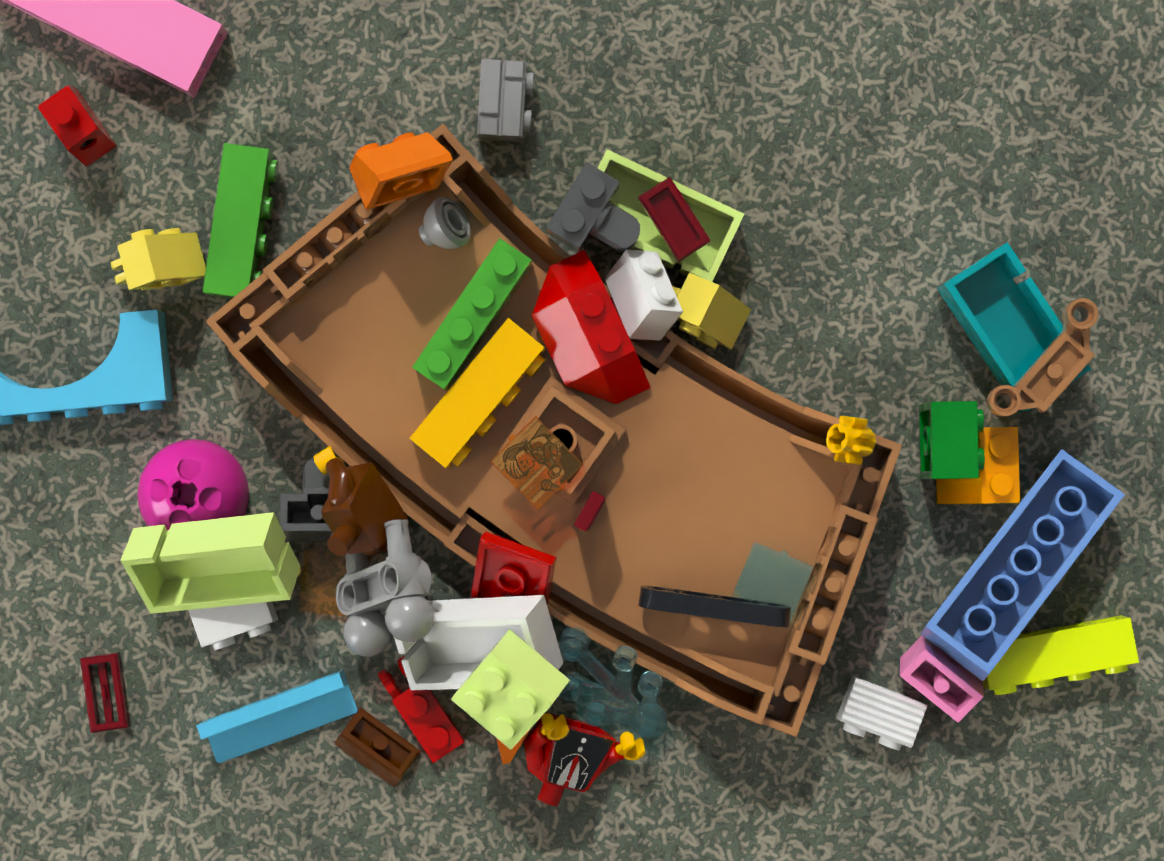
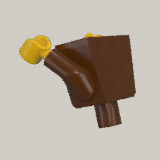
[313,446,408,556]

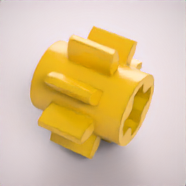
[826,416,876,465]

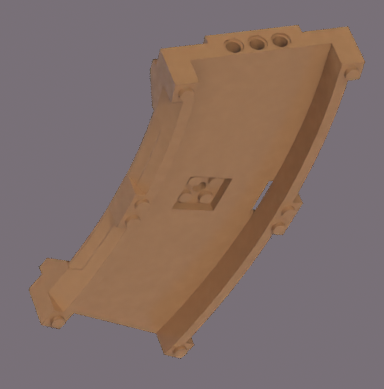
[205,124,902,737]

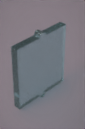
[731,541,814,629]

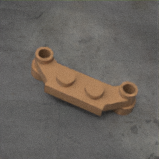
[986,298,1098,417]

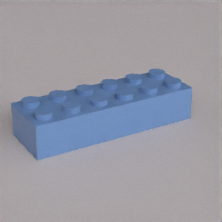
[920,449,1125,681]

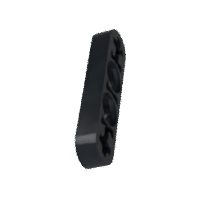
[638,585,791,627]

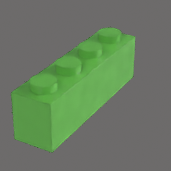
[203,143,279,299]
[412,238,533,392]

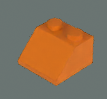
[349,132,453,210]

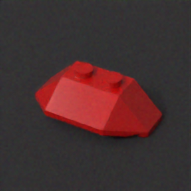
[531,249,651,404]

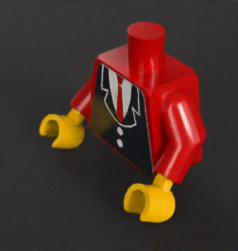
[523,712,645,807]

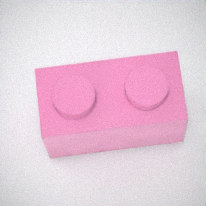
[900,635,984,723]

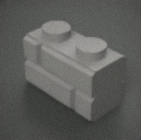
[477,59,534,142]

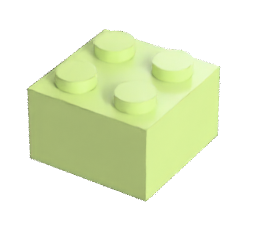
[451,629,570,750]

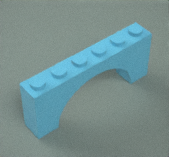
[0,309,173,425]

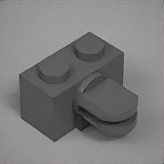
[546,162,640,252]
[279,458,332,542]

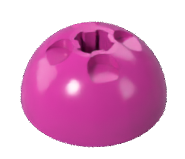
[137,439,249,530]

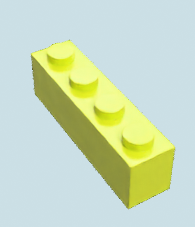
[983,615,1139,695]

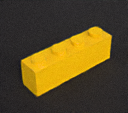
[409,318,546,469]

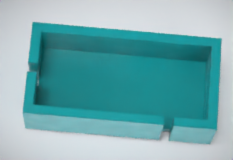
[936,242,1092,413]

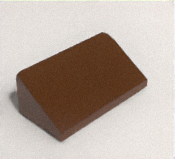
[335,707,421,787]

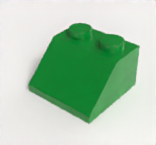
[919,401,985,479]

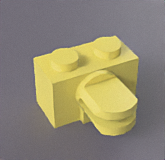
[110,228,206,290]
[672,273,751,350]

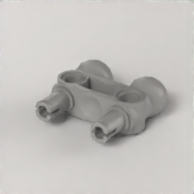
[336,520,434,657]

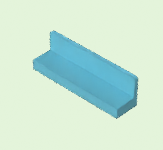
[196,670,358,763]

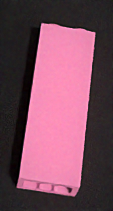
[1,0,228,98]

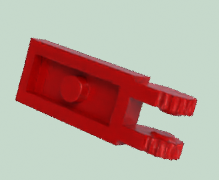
[378,656,465,763]

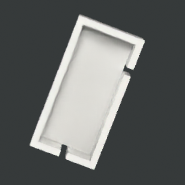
[394,595,563,690]

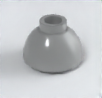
[419,196,471,249]

